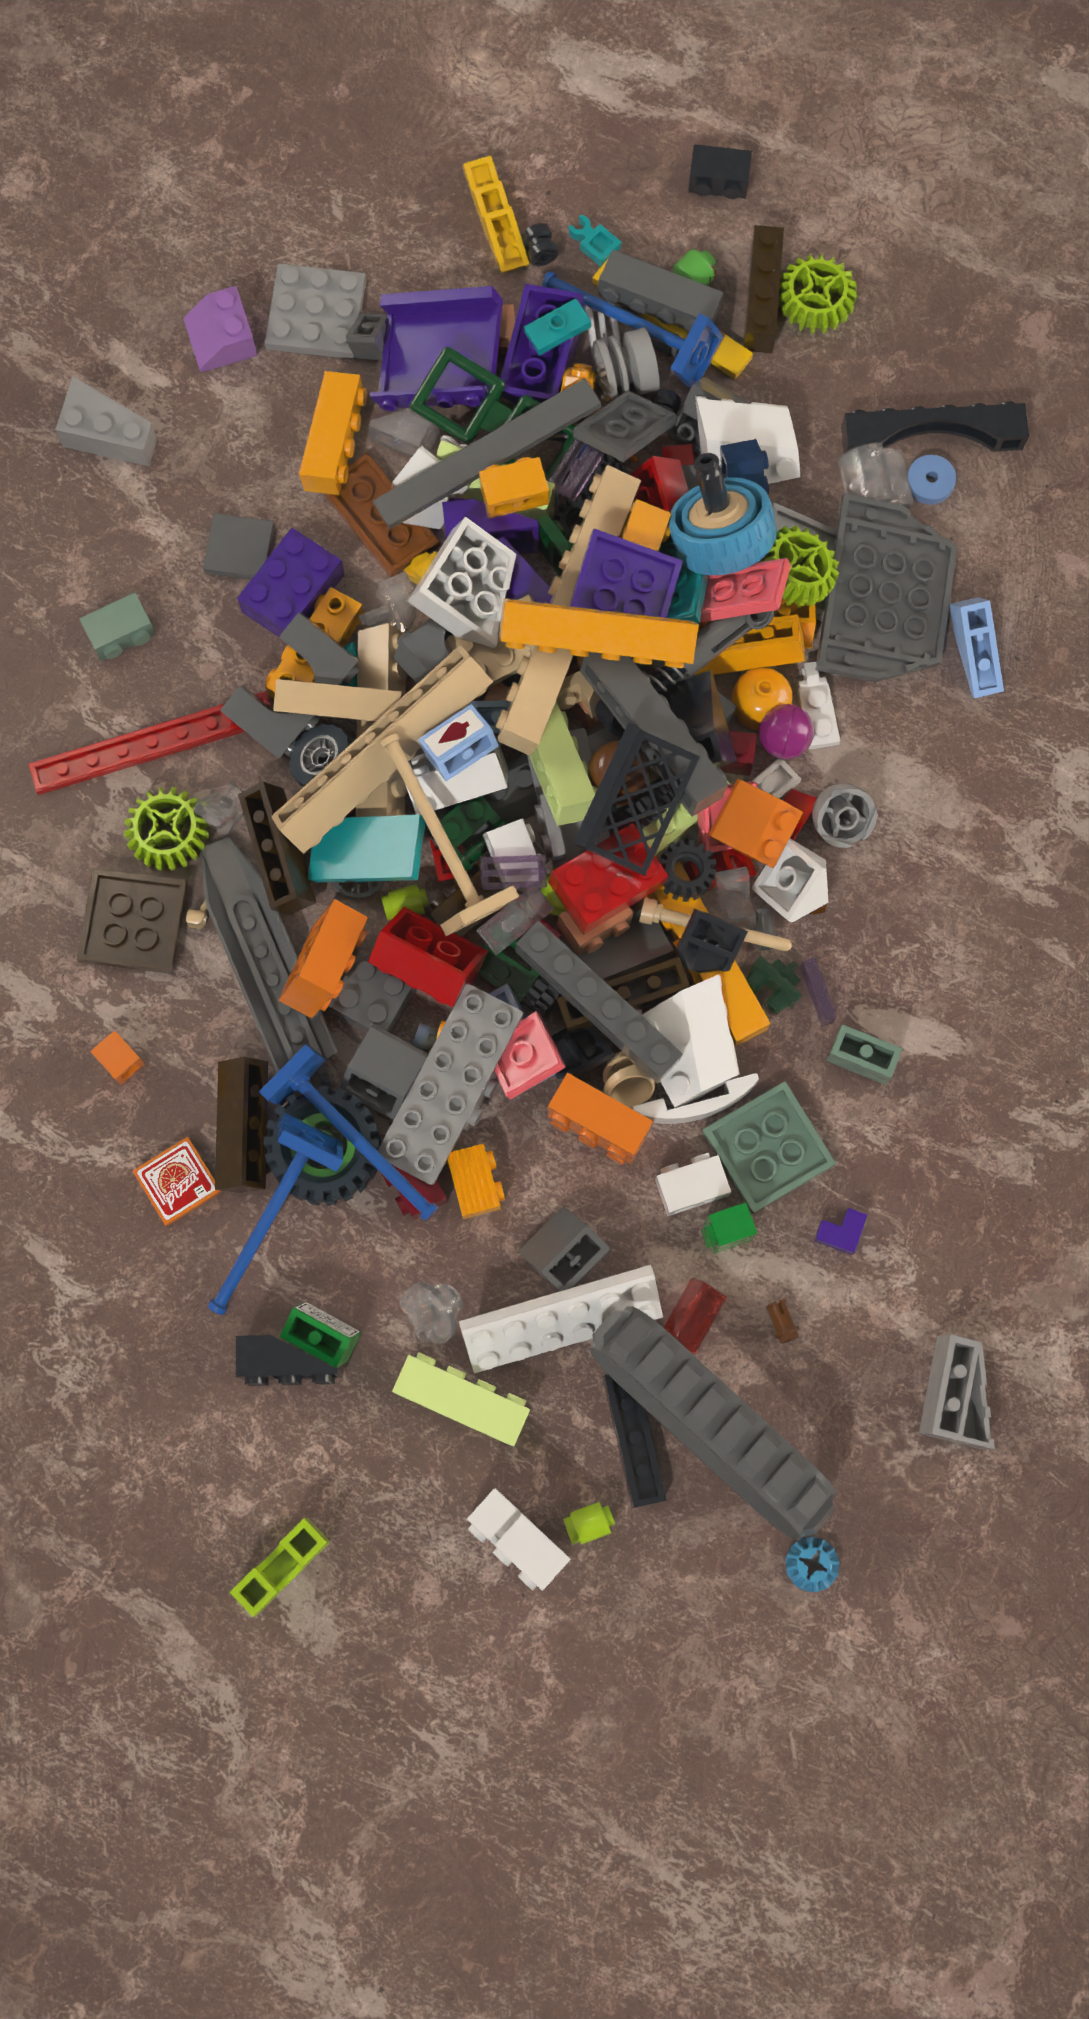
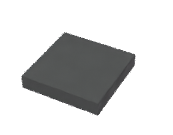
[203,513,275,579]

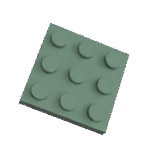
[702,1082,836,1214]

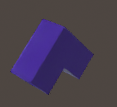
[814,1208,868,1255]

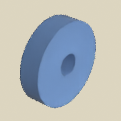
[906,455,956,505]

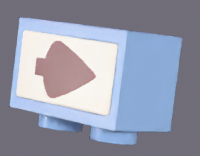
[418,704,499,781]

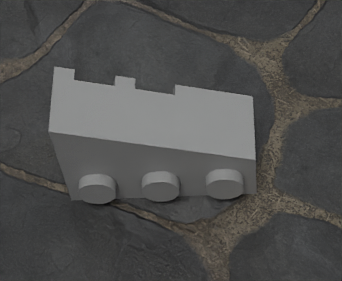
[55,376,157,466]
[918,1334,995,1450]

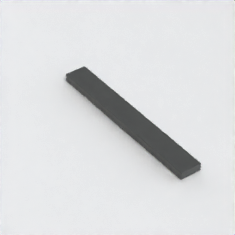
[373,378,601,530]

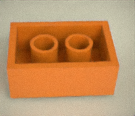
[278,899,368,1018]
[547,1073,653,1165]

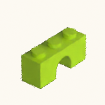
[230,1518,331,1617]

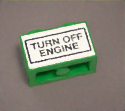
[279,1302,362,1368]

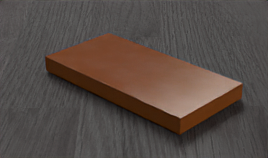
[323,452,440,579]

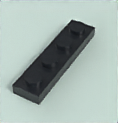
[602,1375,667,1508]

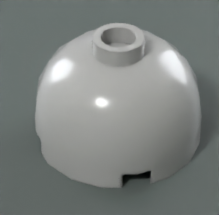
[812,783,878,848]

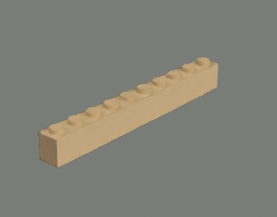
[495,465,641,756]

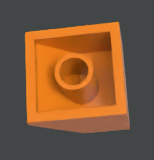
[708,778,803,869]

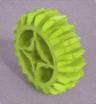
[778,254,857,334]
[758,525,839,608]
[124,786,210,871]

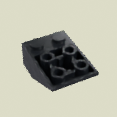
[658,670,737,768]
[236,1335,343,1386]

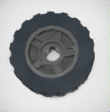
[289,724,355,787]

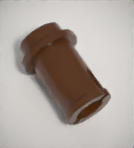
[766,1299,800,1344]

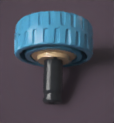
[669,453,777,575]

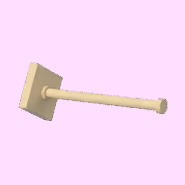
[380,733,519,936]

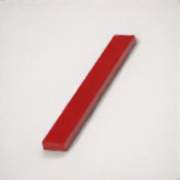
[28,691,272,795]

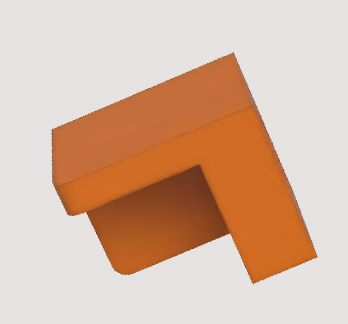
[90,1031,145,1085]

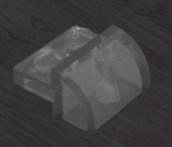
[838,443,914,509]

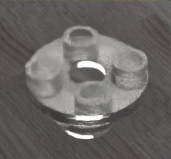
[399,1282,463,1344]

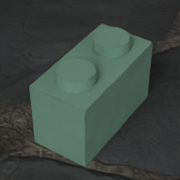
[79,592,156,661]
[826,1024,903,1085]

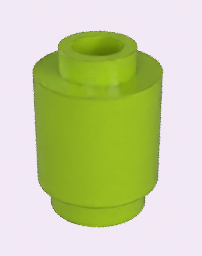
[381,884,429,921]
[563,1501,615,1545]

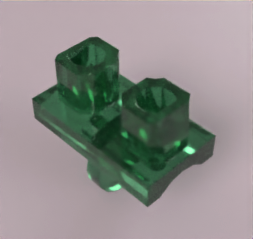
[746,956,802,1015]

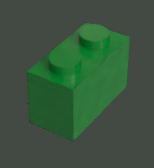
[701,1202,757,1254]

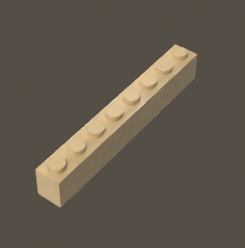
[356,623,407,817]
[271,645,493,854]

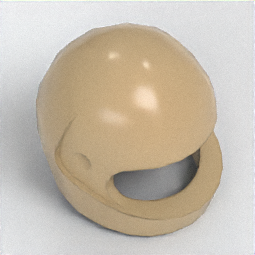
[603,1051,655,1108]

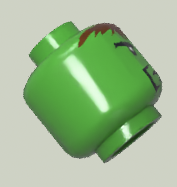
[673,249,716,286]

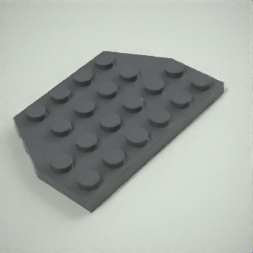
[815,493,957,682]

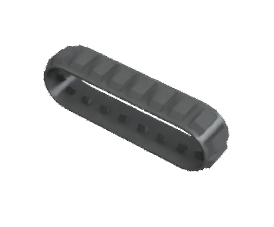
[590,1306,837,1541]

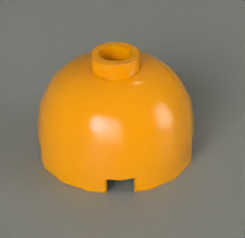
[731,667,793,731]

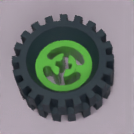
[264,1086,381,1206]

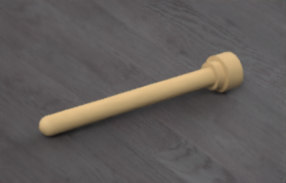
[639,897,792,951]

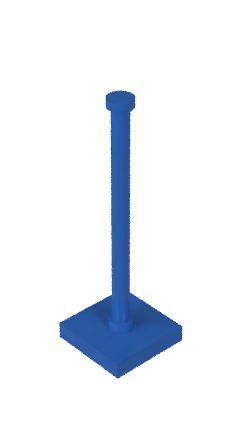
[542,271,724,388]
[259,1044,439,1221]
[207,1112,343,1315]

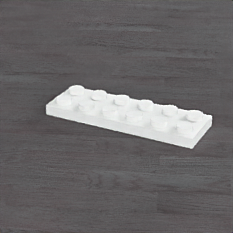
[459,1265,663,1373]

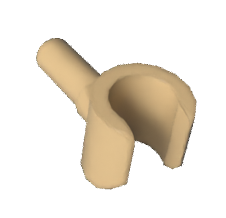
[186,899,208,929]

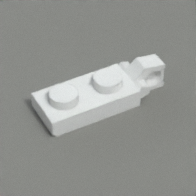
[797,661,840,750]

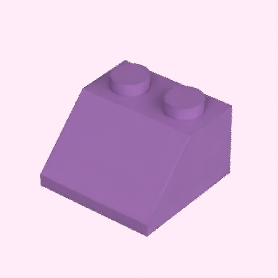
[183,286,257,372]

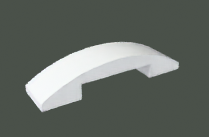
[632,1073,759,1124]

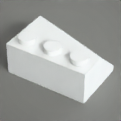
[695,396,800,484]
[408,516,516,648]
[642,975,740,1107]

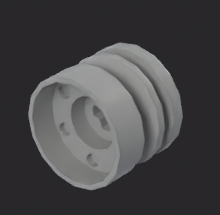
[593,327,660,403]

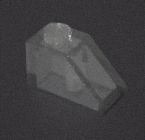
[368,407,440,457]
[477,884,554,955]

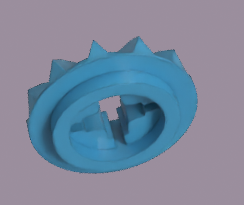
[785,1537,840,1592]

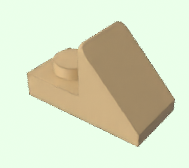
[556,671,601,718]

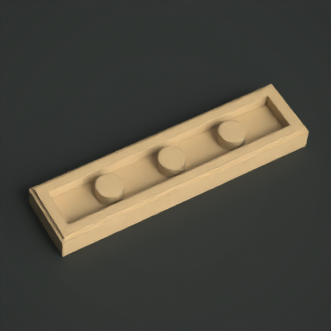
[273,679,403,721]

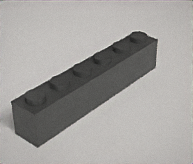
[580,652,728,817]
[515,920,683,1084]

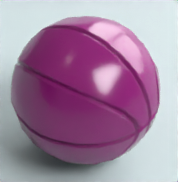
[759,704,814,760]

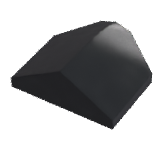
[676,909,748,973]
[551,1026,615,1079]

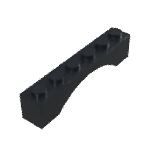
[841,401,1029,460]

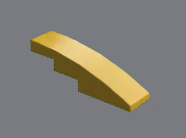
[463,155,529,274]

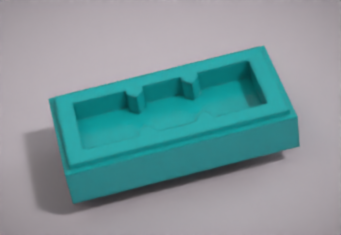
[524,299,592,356]

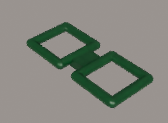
[409,347,580,483]

